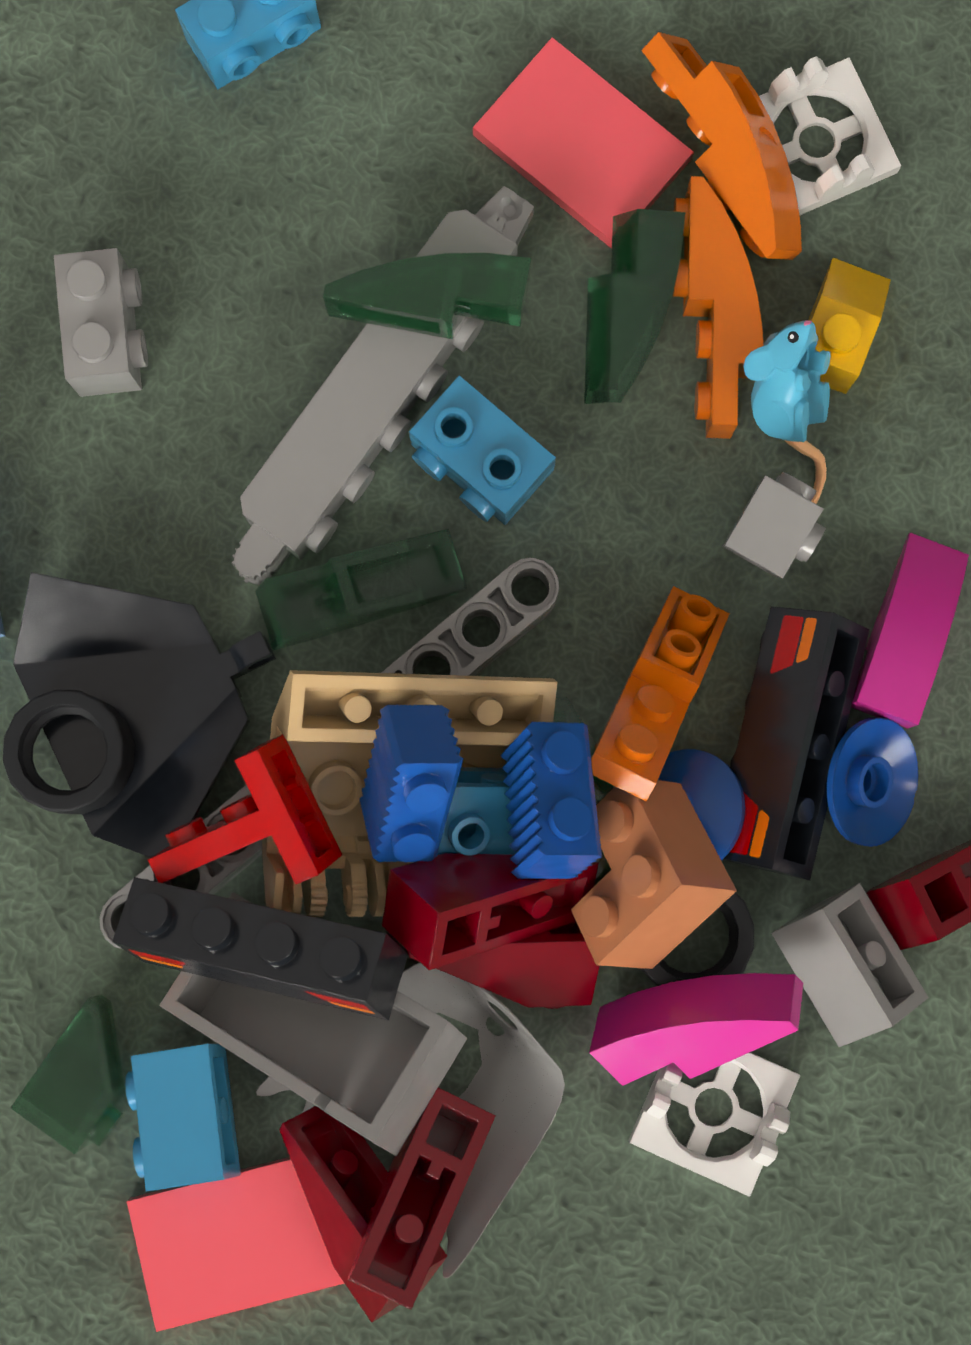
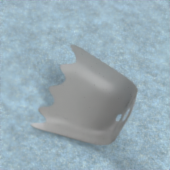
[256,963,565,1278]

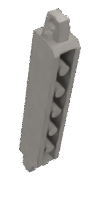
[232,186,534,586]

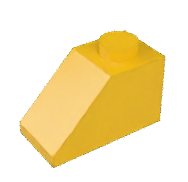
[808,258,891,394]

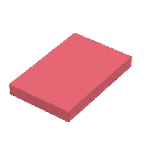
[473,37,694,250]
[127,1157,345,1332]

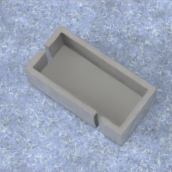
[159,892,467,1156]

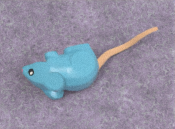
[743,320,831,504]

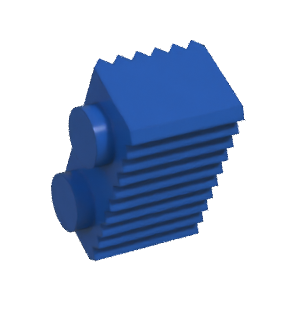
[359,705,464,862]
[500,722,602,879]

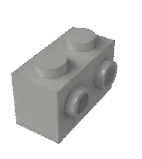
[54,248,148,397]
[722,472,826,578]
[771,883,929,1047]

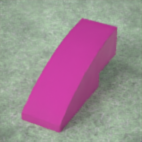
[851,533,969,729]
[589,973,804,1086]

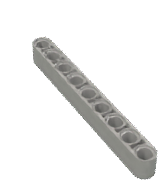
[99,558,559,950]

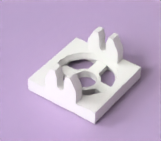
[759,56,901,215]
[628,1052,800,1197]

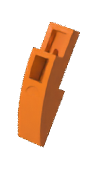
[641,32,802,260]
[672,176,763,439]
[591,586,730,801]

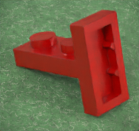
[148,734,343,885]

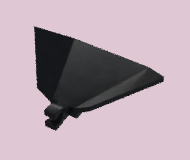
[13,572,276,858]

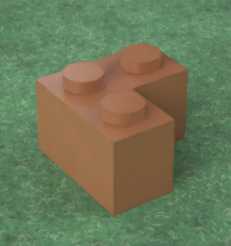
[571,780,737,969]

